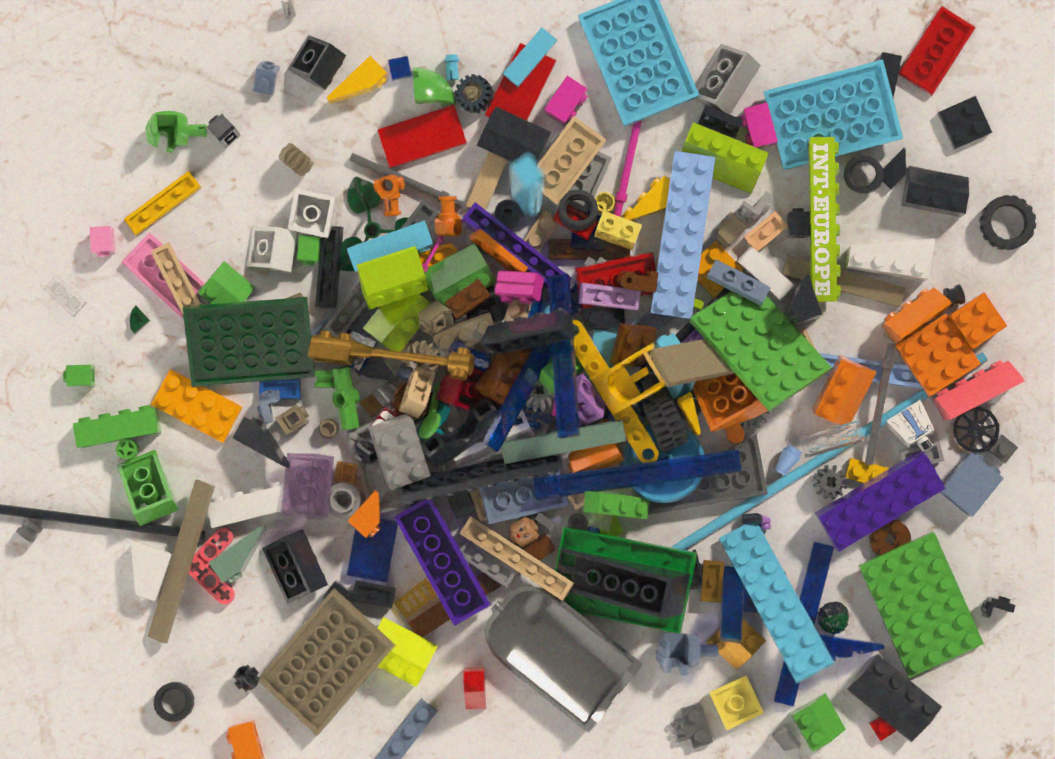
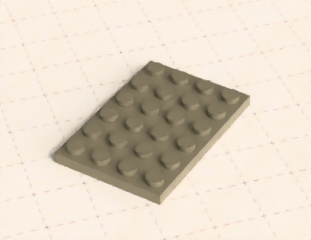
[259,589,396,736]

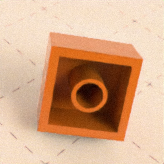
[948,292,1007,350]

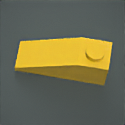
[326,56,388,104]

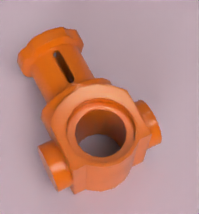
[374,175,405,216]
[435,196,462,236]

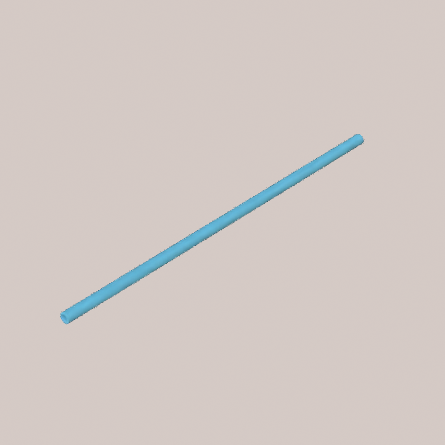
[671,352,988,550]

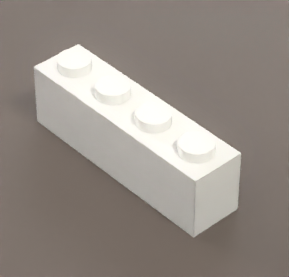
[208,481,294,528]

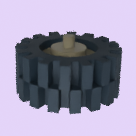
[454,74,494,114]

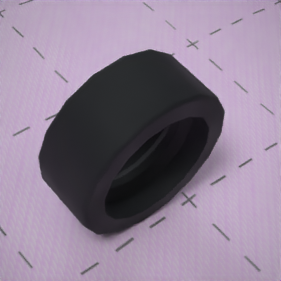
[843,155,884,194]
[559,190,598,231]
[153,682,194,722]

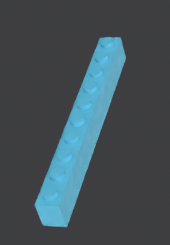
[511,154,544,218]

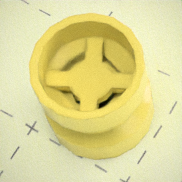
[595,192,615,215]

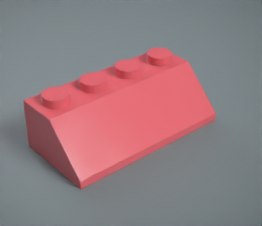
[932,360,1025,421]

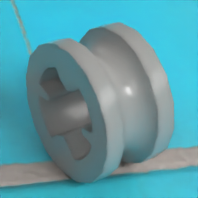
[281,0,296,19]

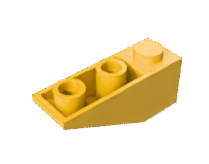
[622,175,670,221]

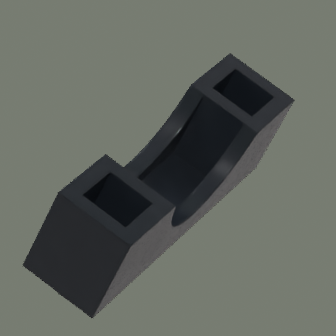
[420,397,504,470]

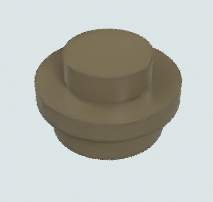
[318,418,339,439]

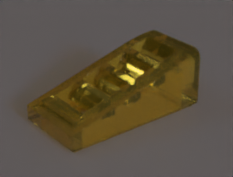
[394,578,437,619]

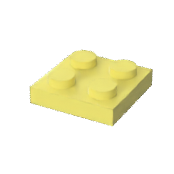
[709,675,764,730]

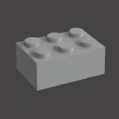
[368,414,430,490]

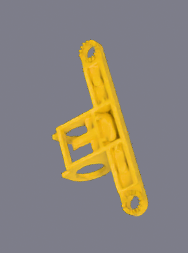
[567,320,666,464]

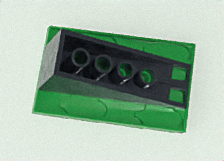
[555,526,697,633]

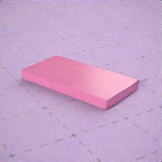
[122,232,204,318]

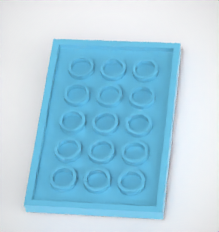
[578,0,699,127]
[763,59,903,170]

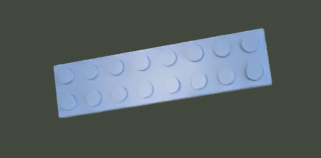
[651,151,715,319]

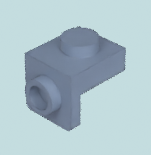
[253,61,280,95]
[257,390,280,424]

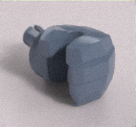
[656,633,718,676]

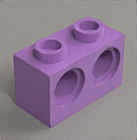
[562,374,606,425]

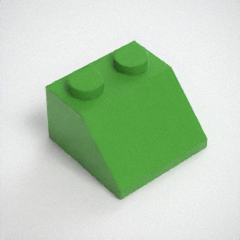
[198,261,255,304]
[790,693,846,752]

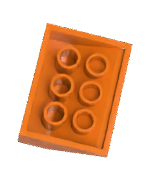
[692,373,768,432]

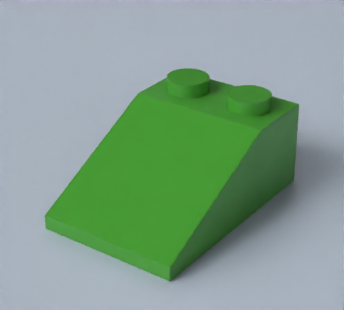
[117,450,179,526]

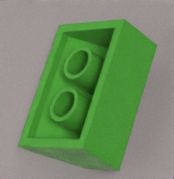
[424,243,497,308]

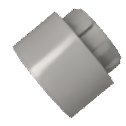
[325,483,362,518]

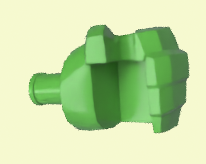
[145,111,207,153]

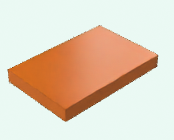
[469,229,528,272]

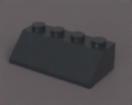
[481,309,575,354]
[847,654,942,742]

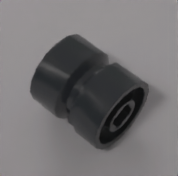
[494,199,521,229]

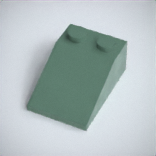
[208,526,267,583]

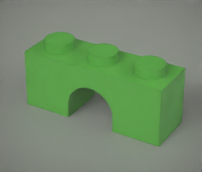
[583,491,649,519]

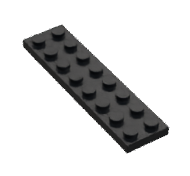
[396,454,564,504]

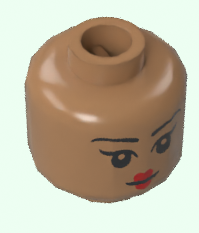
[508,516,540,547]

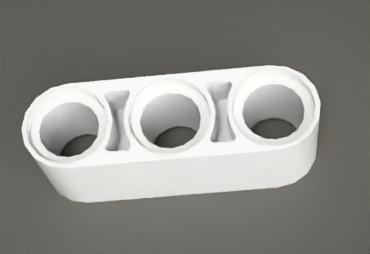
[736,247,793,301]

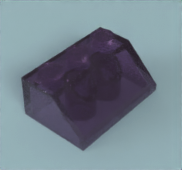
[281,453,334,520]

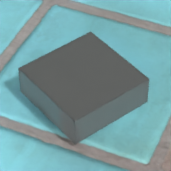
[535,513,555,531]

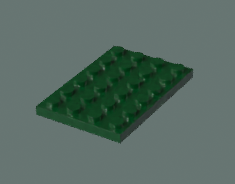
[182,297,315,387]

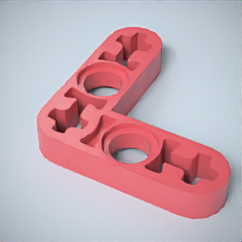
[189,527,235,604]

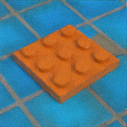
[895,314,981,398]

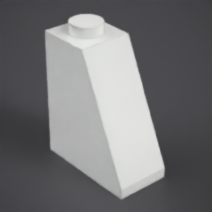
[131,541,173,603]

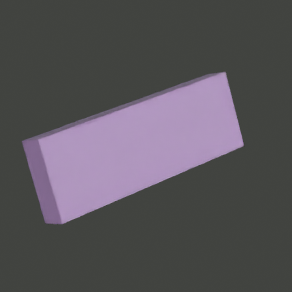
[578,283,641,311]

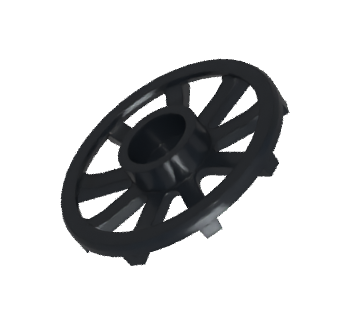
[953,407,1000,453]

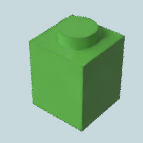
[297,235,321,266]
[63,364,95,387]

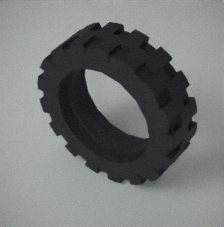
[979,195,1036,250]

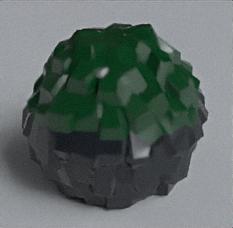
[817,601,849,635]

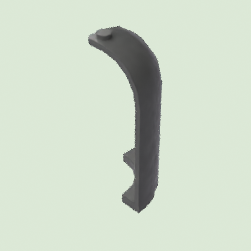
[484,586,643,733]

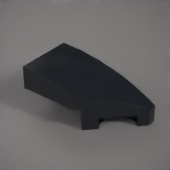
[882,147,907,190]

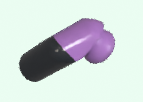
[741,513,771,530]

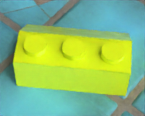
[378,617,438,687]

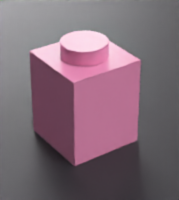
[90,226,115,257]

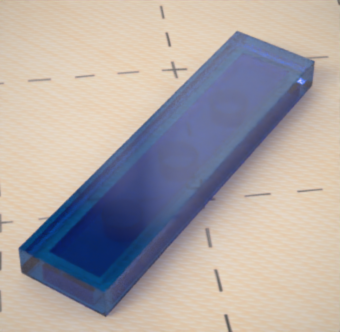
[720,566,743,643]

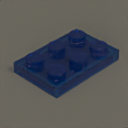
[347,519,398,582]

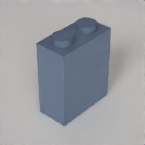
[939,452,1004,517]

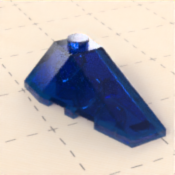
[818,633,885,661]

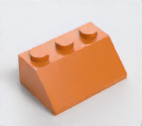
[882,287,951,345]
[812,355,877,427]

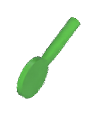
[419,383,441,439]

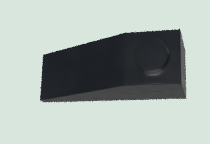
[233,417,290,469]

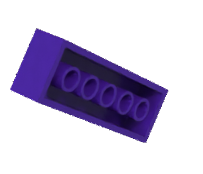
[815,450,946,552]
[394,499,492,626]

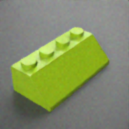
[681,122,769,194]

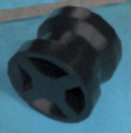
[943,284,966,308]

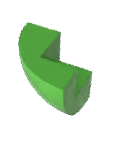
[413,67,457,106]

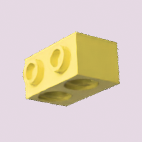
[594,211,642,250]

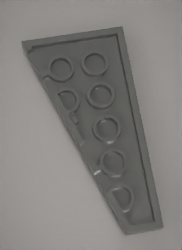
[648,433,768,515]

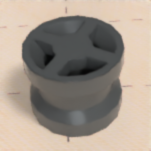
[16,518,43,543]

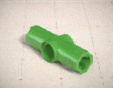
[332,366,360,430]

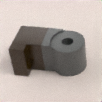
[359,381,396,418]

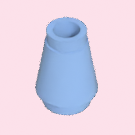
[775,444,802,476]

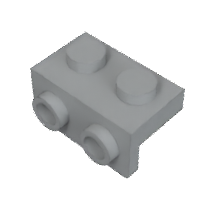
[738,191,773,221]

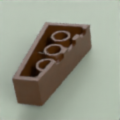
[474,345,544,415]

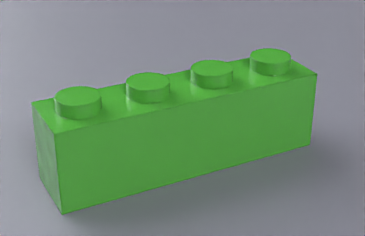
[72,405,161,448]

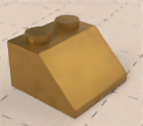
[706,611,766,670]

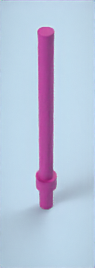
[613,120,642,217]

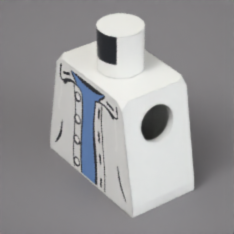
[886,400,934,453]

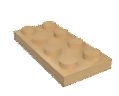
[537,116,607,206]

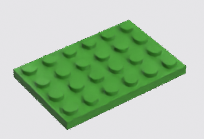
[689,291,832,412]
[858,531,984,678]

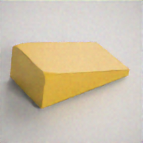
[676,392,701,436]

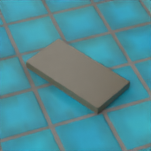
[649,339,734,387]

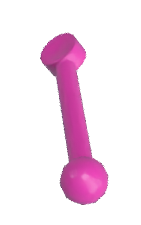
[422,236,444,272]

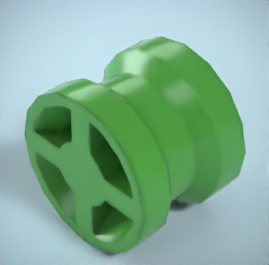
[314,371,335,388]
[116,439,139,460]

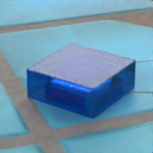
[388,56,412,81]

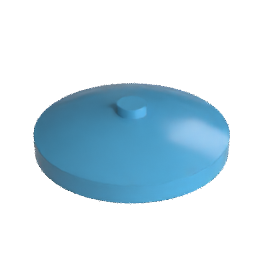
[622,425,705,503]

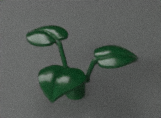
[340,177,408,271]

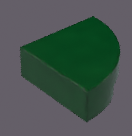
[130,305,150,334]

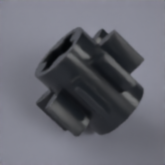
[354,439,378,466]
[233,665,260,692]

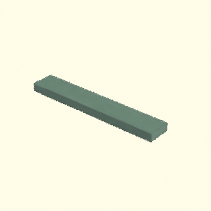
[500,420,626,464]

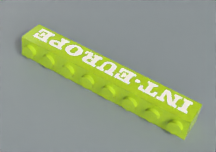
[808,137,841,302]

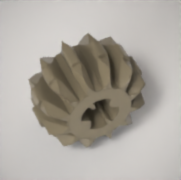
[278,143,314,176]
[406,340,439,372]

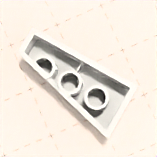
[844,239,935,281]

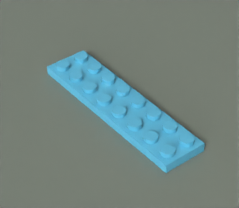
[719,523,834,683]

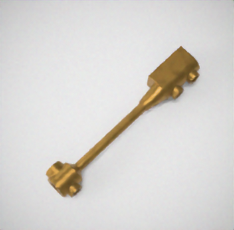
[308,331,474,380]

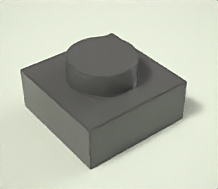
[988,435,1018,463]

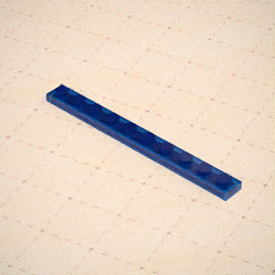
[533,450,742,500]

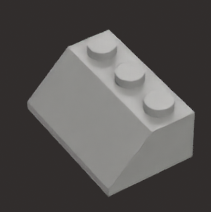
[695,44,761,114]

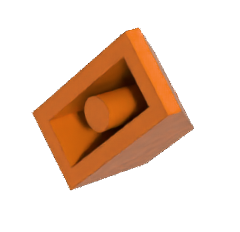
[348,490,381,538]

